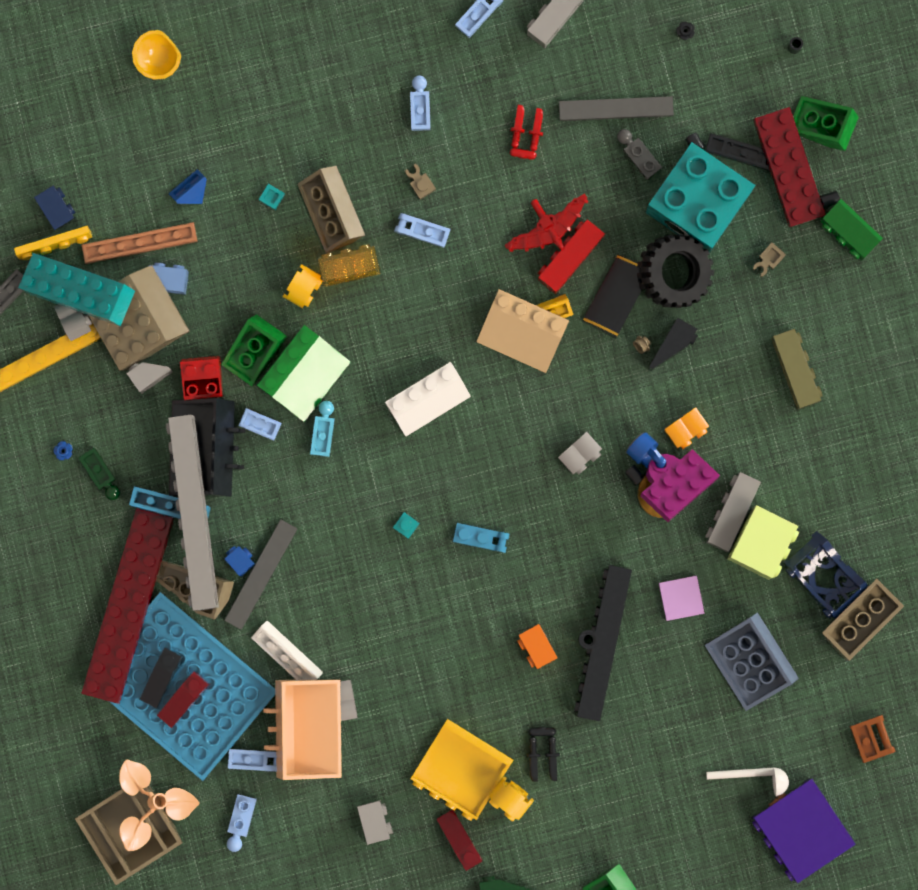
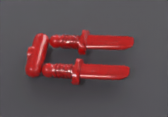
[510,105,543,160]

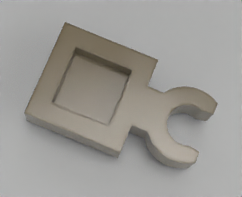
[405,164,436,200]
[752,243,786,277]

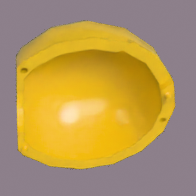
[132,30,181,79]

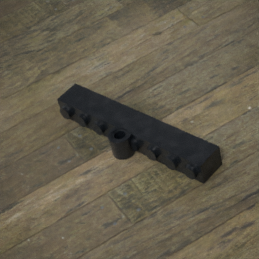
[574,565,632,722]

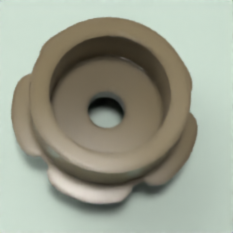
[633,336,651,354]

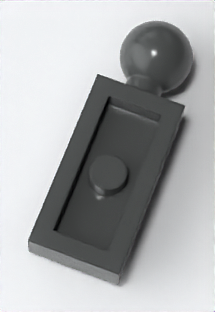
[617,129,662,180]

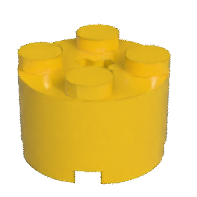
[283,264,323,308]
[489,777,534,821]

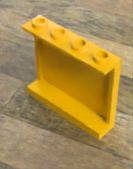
[411,719,513,821]

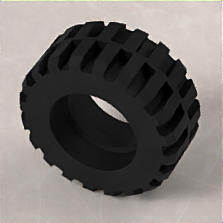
[637,234,714,308]

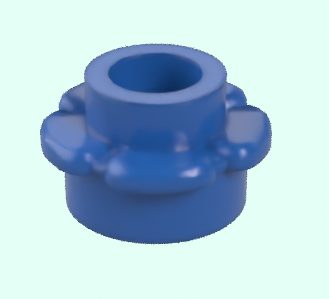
[54,441,73,460]

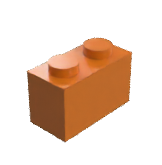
[517,624,558,669]

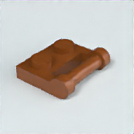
[849,715,896,763]

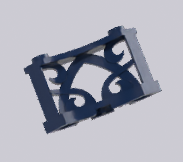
[783,531,868,619]

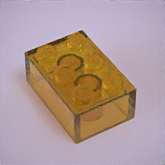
[318,244,380,287]

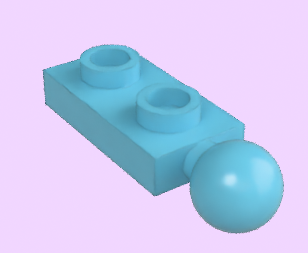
[310,401,335,457]

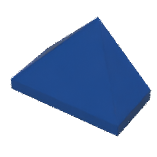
[169,169,207,204]

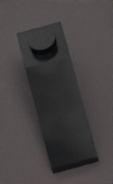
[648,318,698,371]
[139,648,184,708]

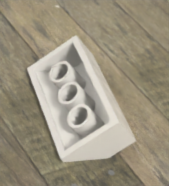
[385,362,471,436]

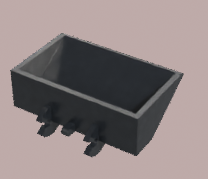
[169,398,245,497]

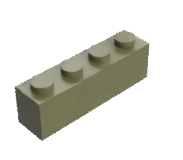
[771,329,822,410]

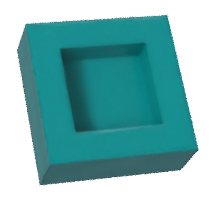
[259,184,285,210]
[393,512,420,539]

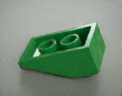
[793,96,859,151]
[221,314,287,386]

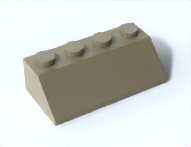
[297,166,365,253]
[822,578,904,661]

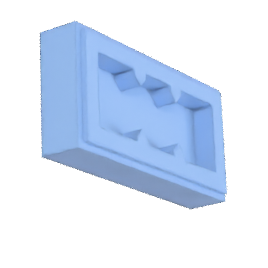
[238,408,282,441]

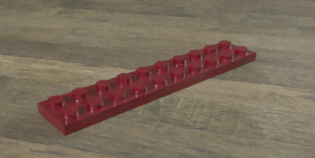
[81,508,174,704]

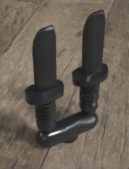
[526,727,560,782]

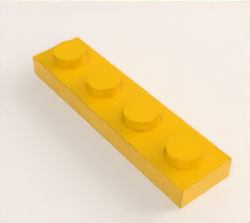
[14,226,93,261]

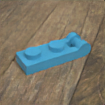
[453,523,509,553]

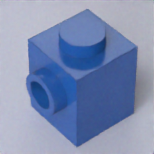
[225,546,255,577]

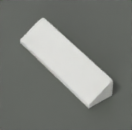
[251,621,323,680]

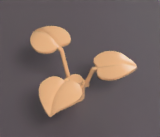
[119,760,200,851]

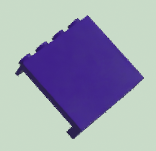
[752,778,856,883]

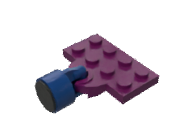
[626,432,720,522]

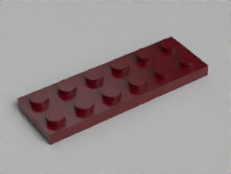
[753,107,826,228]

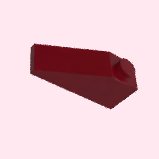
[157,671,210,728]
[436,810,483,871]

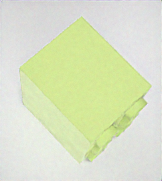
[727,505,799,580]

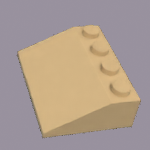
[477,289,569,373]

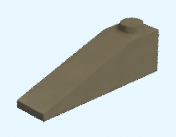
[156,560,234,619]

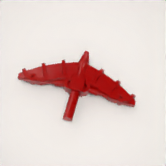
[505,193,588,252]

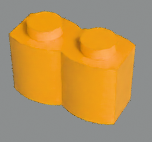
[664,408,709,449]

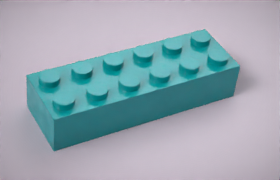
[18,253,135,326]

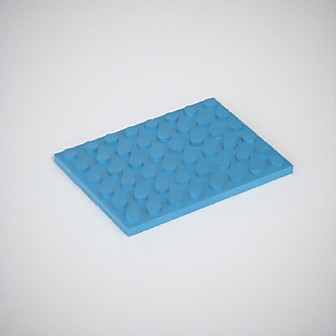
[110,592,275,781]

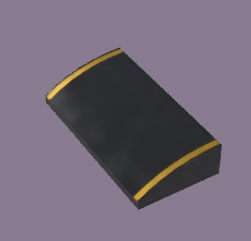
[582,254,642,339]

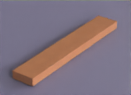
[82,222,198,264]

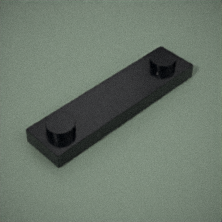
[705,133,770,171]

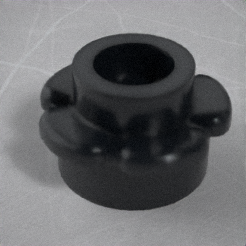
[676,21,695,40]

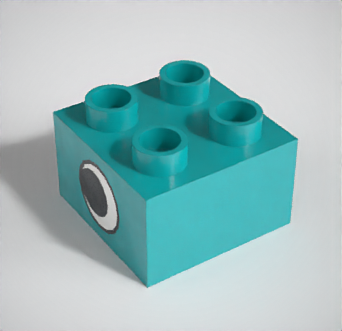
[645,142,755,253]

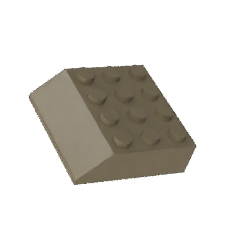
[88,265,190,371]
[75,785,183,885]

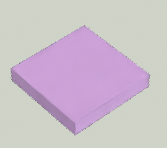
[659,576,704,621]

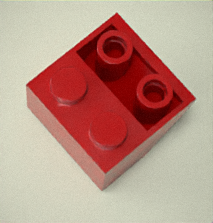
[180,356,222,400]

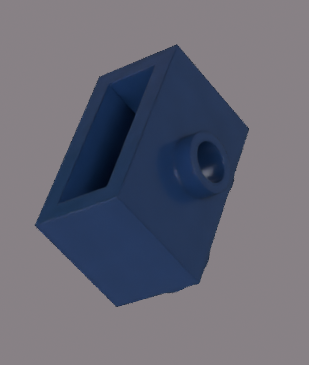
[34,185,76,230]

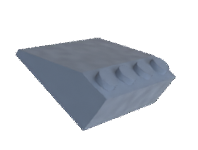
[705,612,799,711]

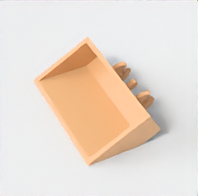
[263,680,341,780]

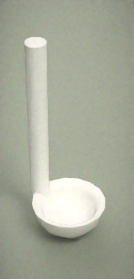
[706,767,789,797]

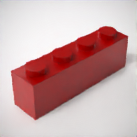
[538,219,605,295]

